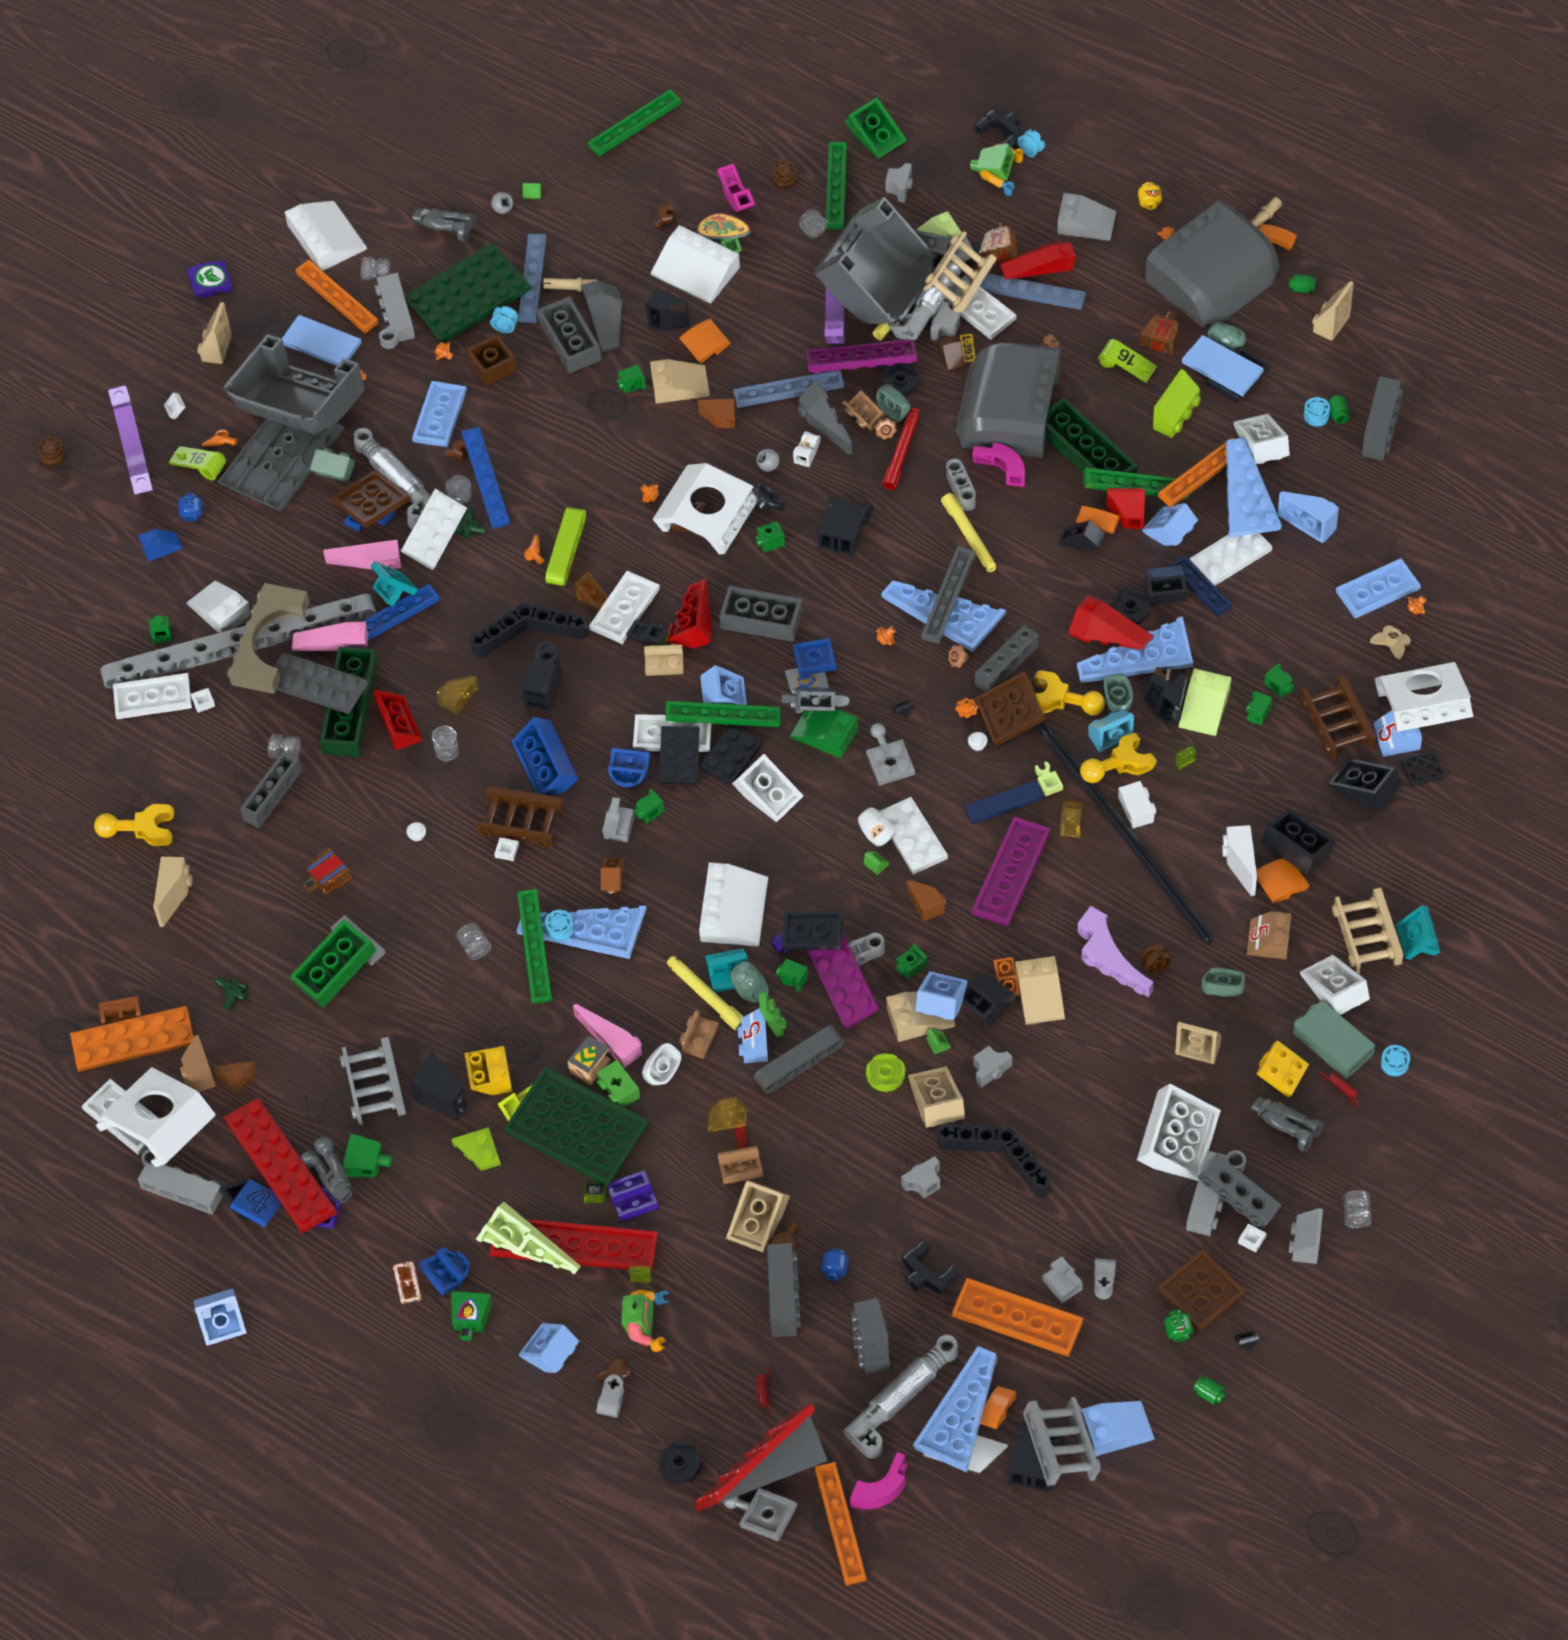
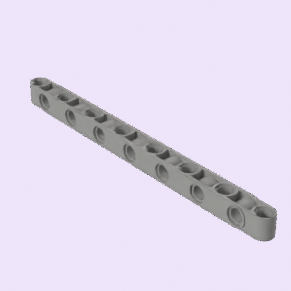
[100,594,376,689]

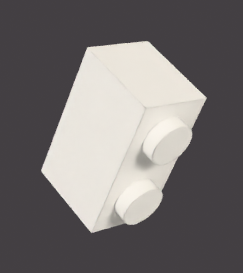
[1118,781,1156,829]

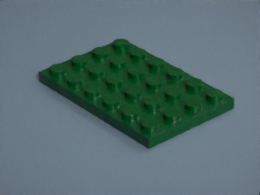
[404,242,531,343]
[503,1067,649,1187]

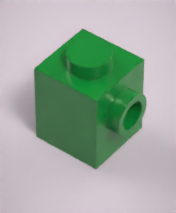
[755,521,785,553]

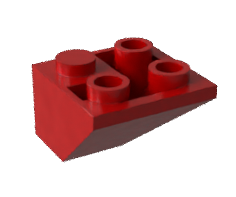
[1107,488,1145,529]

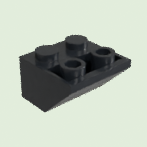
[646,288,690,332]
[1144,565,1187,605]
[962,972,1017,1026]

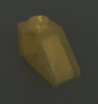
[437,676,479,714]
[1060,801,1083,837]
[708,1097,747,1132]

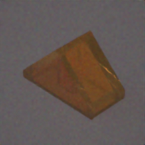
[575,571,609,612]
[214,1061,257,1094]
[393,1260,421,1304]

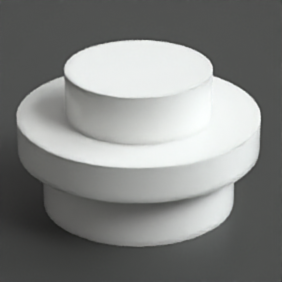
[968,732,987,751]
[407,822,426,841]

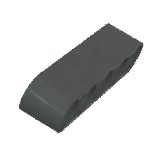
[753,1025,845,1094]

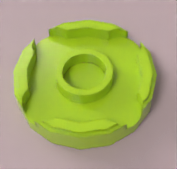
[866,1053,906,1092]

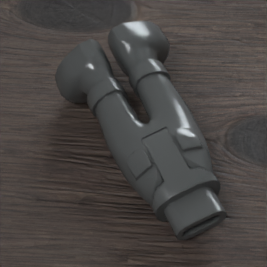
[412,208,477,243]
[1251,1097,1324,1152]
[300,1137,353,1203]

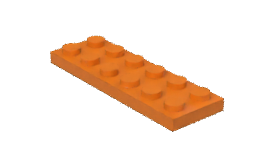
[70,1006,194,1072]
[952,1278,1083,1357]

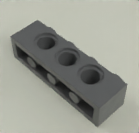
[975,625,1039,692]
[240,752,302,828]
[1197,1154,1281,1229]

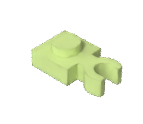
[1035,762,1063,796]

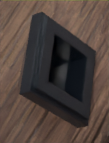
[891,700,914,718]
[1234,1331,1259,1351]

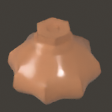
[1040,334,1059,348]
[874,418,897,440]
[948,645,969,668]

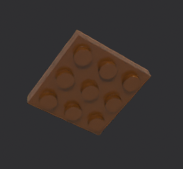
[332,470,410,528]
[975,671,1047,746]
[1157,1249,1246,1332]

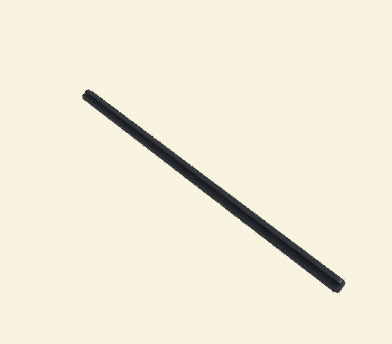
[1035,721,1214,944]

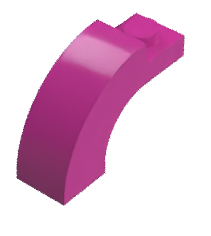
[717,164,755,212]
[973,442,1025,487]
[850,1452,908,1510]

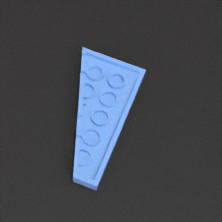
[1226,438,1282,538]
[882,581,1006,652]
[1077,617,1193,683]
[517,906,646,959]
[913,1346,997,1472]

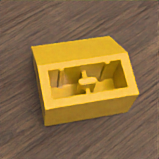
[465,1046,512,1095]

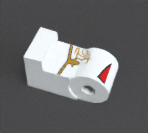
[793,431,821,467]

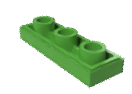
[759,992,787,1038]

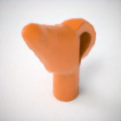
[202,429,238,447]
[524,534,544,564]

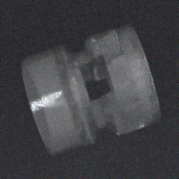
[361,257,390,281]
[432,726,459,761]
[268,734,301,759]
[456,923,492,960]
[1343,1190,1372,1228]

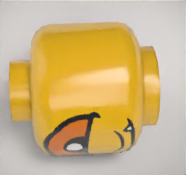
[1138,182,1162,210]

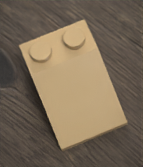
[1312,281,1354,341]
[198,302,232,364]
[650,359,710,403]
[153,857,193,927]
[1015,956,1065,1025]
[886,992,955,1042]
[1175,1022,1221,1064]
[908,1066,965,1128]
[726,1180,790,1252]

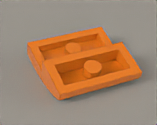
[679,319,731,364]
[1256,858,1310,903]

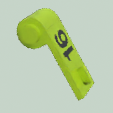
[1098,339,1157,383]
[169,446,226,480]

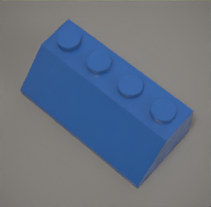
[511,717,578,796]

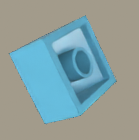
[1088,710,1134,752]

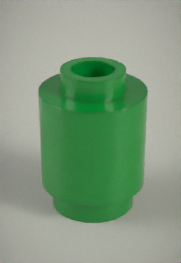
[1289,274,1316,293]
[1328,395,1350,424]
[1193,1376,1226,1405]

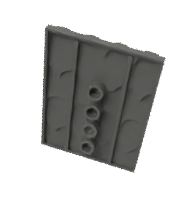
[217,419,345,512]

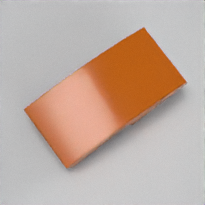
[1259,224,1297,251]
[1076,506,1120,534]
[993,957,1020,995]
[980,1386,1017,1429]

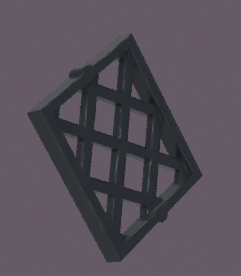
[1401,750,1445,786]

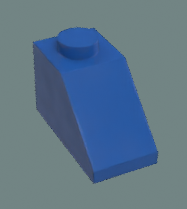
[138,529,182,562]

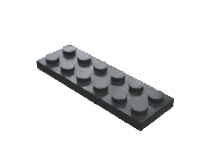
[274,652,368,714]

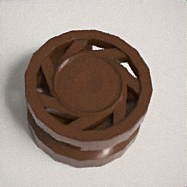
[772,160,797,188]
[37,437,65,466]
[1140,944,1172,974]

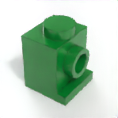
[616,365,646,393]
[149,615,172,644]
[1264,663,1295,698]
[1246,691,1272,725]
[634,789,664,824]
[896,944,927,980]
[776,959,808,993]

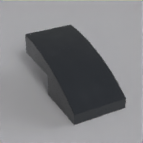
[627,620,668,645]

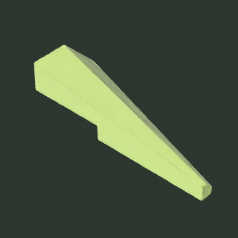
[476,1202,581,1274]

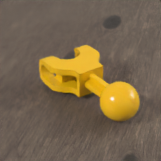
[1034,670,1106,715]
[1080,733,1157,783]
[94,804,174,846]

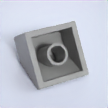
[1289,1208,1323,1264]

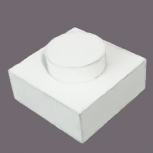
[164,393,186,419]
[190,688,215,713]
[494,838,519,861]
[1238,1224,1266,1253]

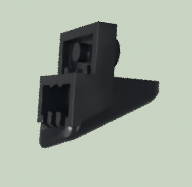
[1143,673,1187,726]

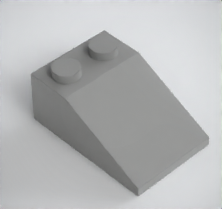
[1058,193,1116,241]

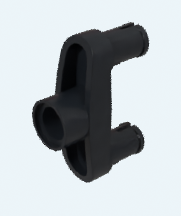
[974,110,1024,148]
[901,1240,959,1294]

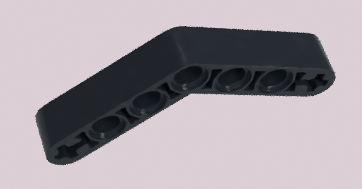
[470,604,588,657]
[937,1124,1050,1198]

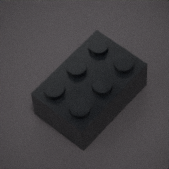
[1261,808,1336,875]

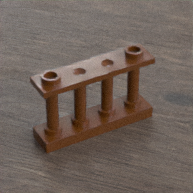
[1300,675,1376,760]
[476,786,564,847]

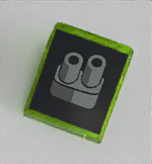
[584,1183,606,1203]

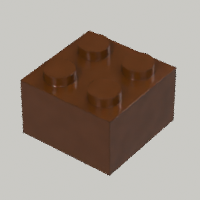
[466,334,517,387]

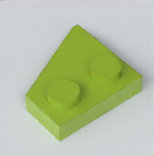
[452,1127,501,1171]

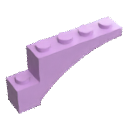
[1078,906,1153,997]

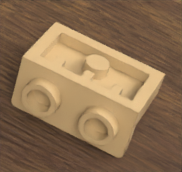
[644,644,683,676]

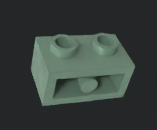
[310,448,355,482]

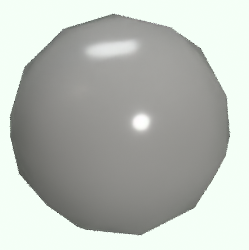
[491,192,514,214]
[757,449,779,472]

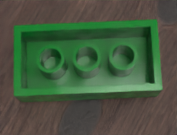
[290,919,377,1008]

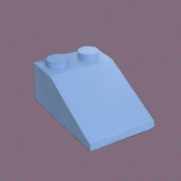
[1278,491,1339,543]
[1081,1401,1154,1456]

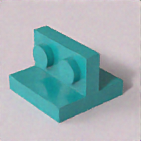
[371,561,418,606]
[1395,905,1440,960]
[705,948,748,993]

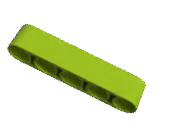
[546,507,586,586]

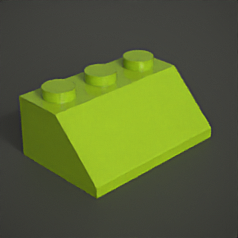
[1153,369,1201,438]

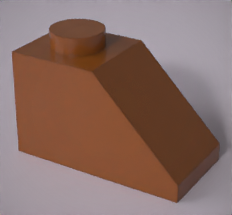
[698,399,735,428]
[601,858,624,894]
[906,880,947,922]

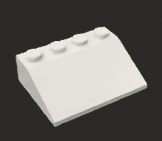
[285,201,367,271]
[651,225,740,304]
[699,862,768,946]
[1137,1084,1221,1181]

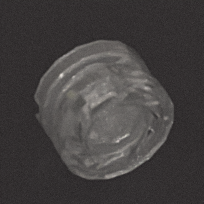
[799,209,827,238]
[445,475,472,505]

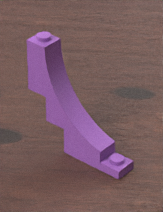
[825,287,845,344]
[108,384,153,494]

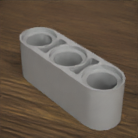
[946,459,976,511]

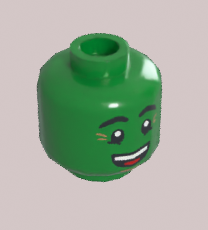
[1164,1310,1193,1342]

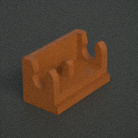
[98,996,142,1025]

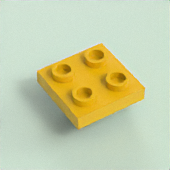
[1256,1041,1309,1097]

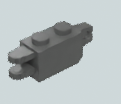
[781,687,850,711]

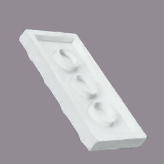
[944,275,1017,340]
[401,489,467,570]
[1189,533,1272,586]
[589,571,660,644]
[113,673,192,719]
[633,715,712,752]
[880,797,948,875]
[82,1079,159,1155]

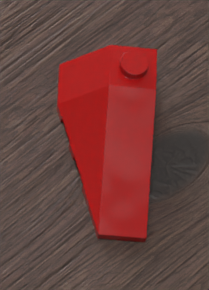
[1000,241,1076,280]
[667,579,712,649]
[1068,595,1153,650]

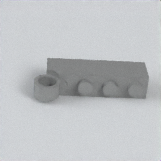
[375,273,415,349]
[138,1148,223,1215]
[1186,1150,1246,1236]

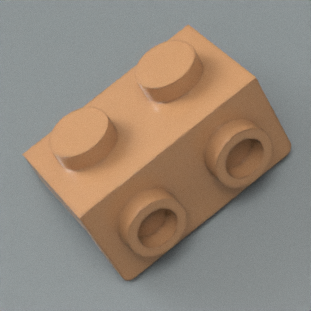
[842,390,886,430]
[718,1146,764,1184]

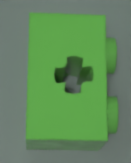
[596,1060,640,1108]

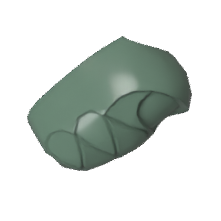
[1207,322,1246,352]
[876,385,911,422]
[1104,674,1133,712]
[731,961,769,1003]
[1201,968,1245,997]

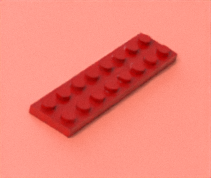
[224,1098,337,1234]
[490,1219,658,1272]

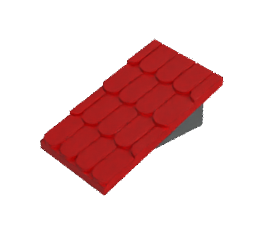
[695,1404,828,1512]

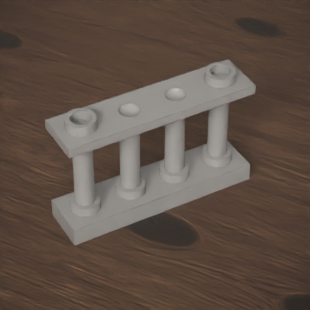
[340,1037,406,1125]
[1023,1397,1101,1486]

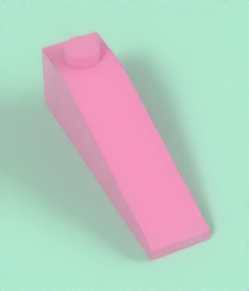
[323,540,401,569]
[292,622,368,651]
[573,1004,642,1068]

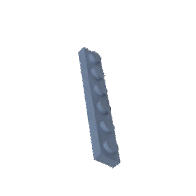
[519,234,547,323]
[980,273,1086,310]
[733,370,844,408]

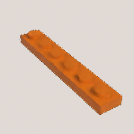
[295,260,379,334]
[1158,437,1234,508]
[815,1462,866,1586]

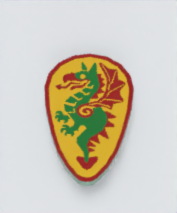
[697,213,751,240]

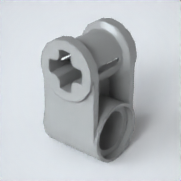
[848,933,885,965]
[1094,1258,1116,1299]
[597,1375,624,1418]

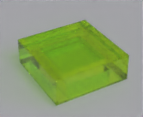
[1175,746,1196,770]
[629,1266,651,1282]

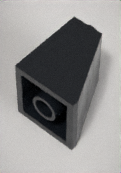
[411,1051,468,1120]

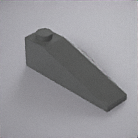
[582,280,622,352]
[797,380,852,455]

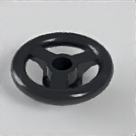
[754,484,785,511]

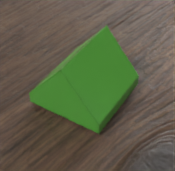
[523,183,542,199]
[719,238,742,253]
[864,852,890,875]
[926,1029,950,1055]

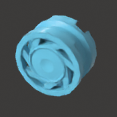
[1017,129,1045,157]
[490,306,518,333]
[1304,397,1330,426]
[545,910,574,941]
[1381,1045,1410,1076]

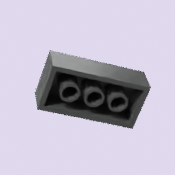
[537,296,601,374]
[1362,376,1403,460]
[720,586,803,642]
[767,1243,801,1337]
[850,1298,890,1376]

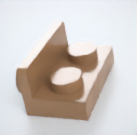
[679,1010,719,1059]

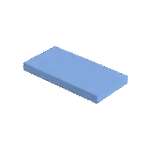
[282,315,361,366]
[1182,335,1263,396]
[412,381,467,448]
[1336,558,1421,619]

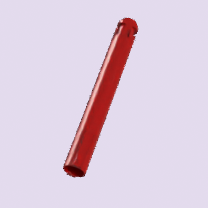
[882,407,920,490]

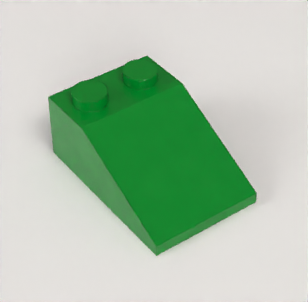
[845,97,907,159]
[790,710,858,758]

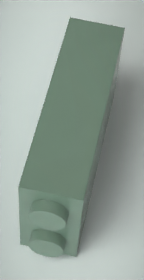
[1293,1000,1375,1079]

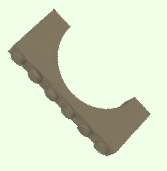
[227,583,309,694]

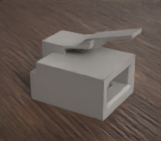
[602,797,635,842]
[1043,1257,1083,1303]

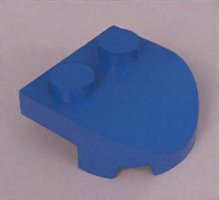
[608,748,651,788]
[418,1248,470,1295]

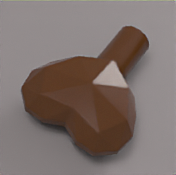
[770,1222,799,1251]
[596,1356,630,1382]

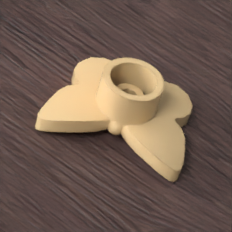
[1370,625,1411,660]

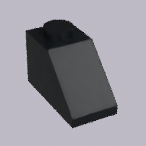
[1059,520,1105,552]

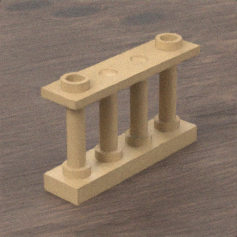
[923,231,997,313]
[1332,888,1403,974]

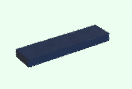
[1170,556,1232,617]
[964,780,1043,825]

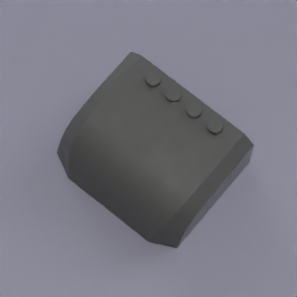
[814,197,936,324]
[1146,200,1280,328]
[223,334,365,434]
[955,343,1061,458]

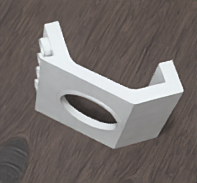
[653,463,759,554]
[1375,662,1473,732]
[96,1067,216,1167]

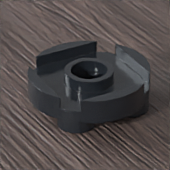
[882,363,919,397]
[1112,589,1150,625]
[658,1441,701,1484]

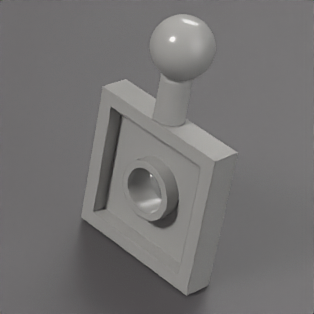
[866,723,915,786]
[723,1488,797,1541]

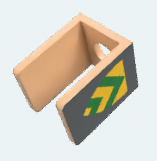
[568,1036,610,1086]

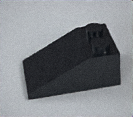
[1328,758,1402,811]

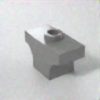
[885,163,913,203]
[931,301,960,341]
[974,1046,1012,1088]
[901,1156,940,1199]

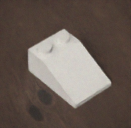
[1234,414,1290,464]
[187,581,251,633]
[732,754,803,822]
[1222,825,1257,896]
[1300,955,1370,1015]

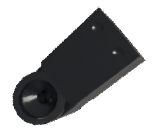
[818,496,873,556]
[521,641,563,712]
[1008,1421,1067,1492]

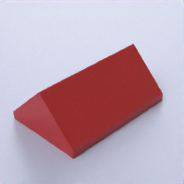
[373,690,423,751]

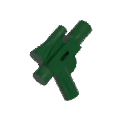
[456,507,486,539]
[215,976,248,1010]

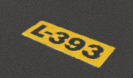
[960,334,975,362]

